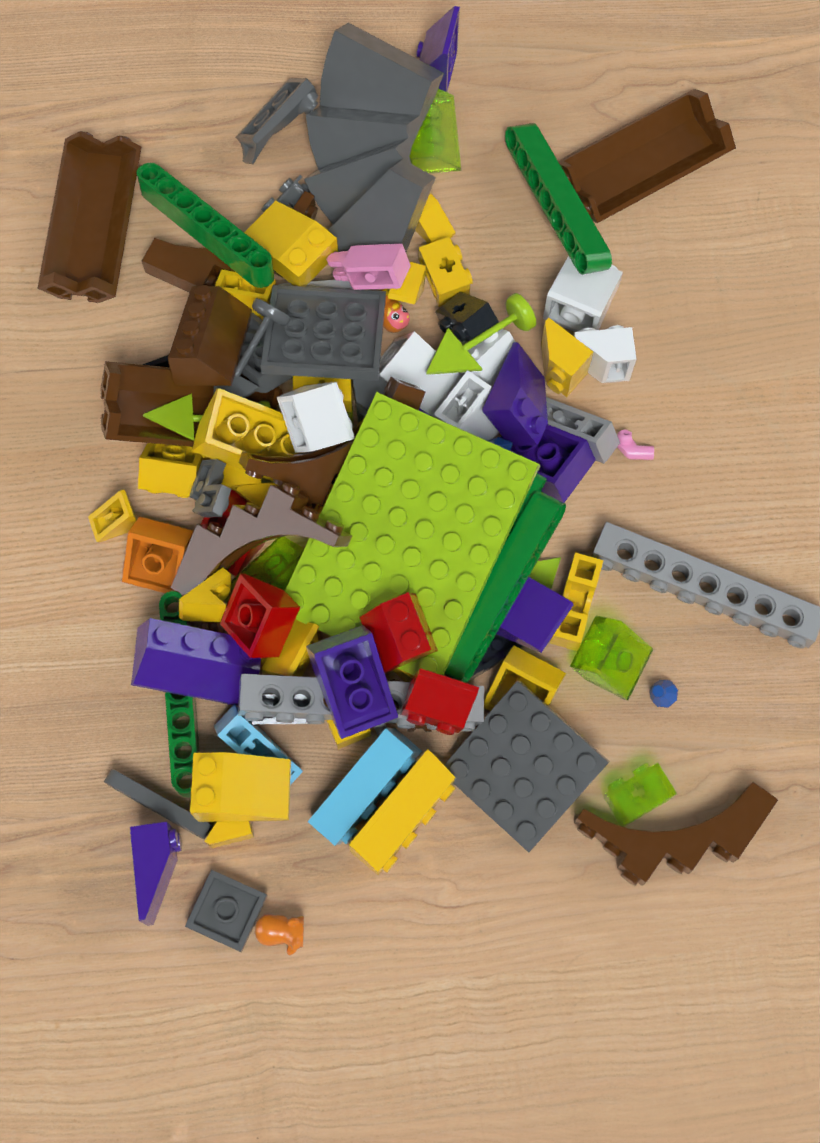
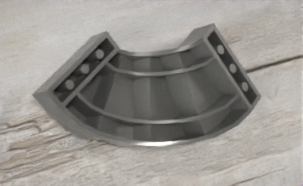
[304,23,444,252]

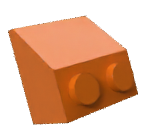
[122,516,194,593]

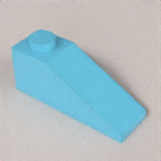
[214,704,303,785]

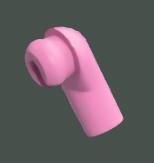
[617,430,654,460]

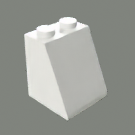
[543,256,623,332]
[379,331,463,416]

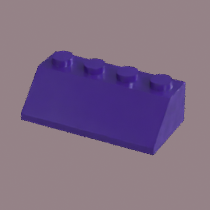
[131,618,261,706]

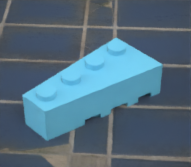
[308,728,422,846]

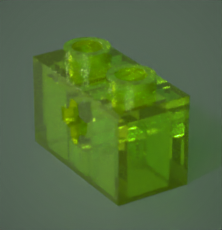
[603,763,677,827]

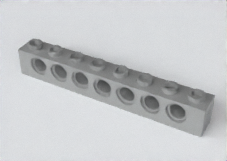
[592,522,820,648]
[238,674,484,731]

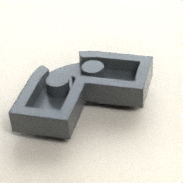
[190,459,231,517]

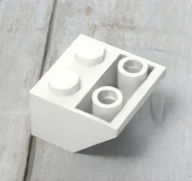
[574,325,636,383]
[459,329,515,387]
[433,370,499,441]
[277,382,355,453]

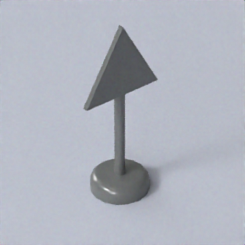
[213,298,291,398]

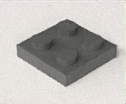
[185,870,268,953]

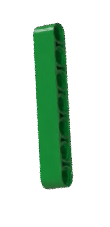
[505,123,612,275]
[137,163,274,288]
[444,490,566,683]
[159,591,200,798]

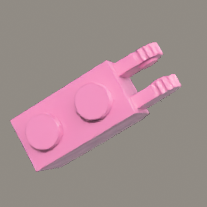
[326,244,411,290]

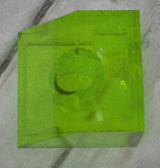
[570,616,654,700]

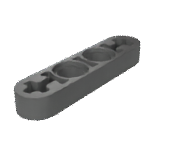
[104,769,212,840]

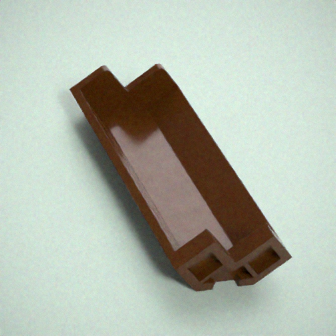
[558,89,736,223]
[37,131,142,303]
[101,361,283,447]

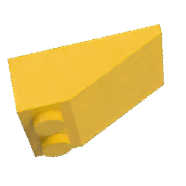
[244,201,338,287]
[190,752,291,822]

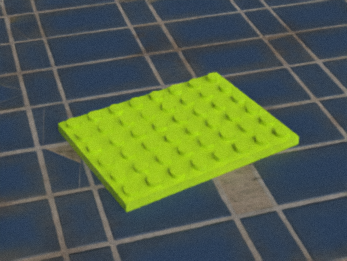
[285,392,540,676]

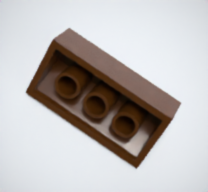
[168,285,252,386]

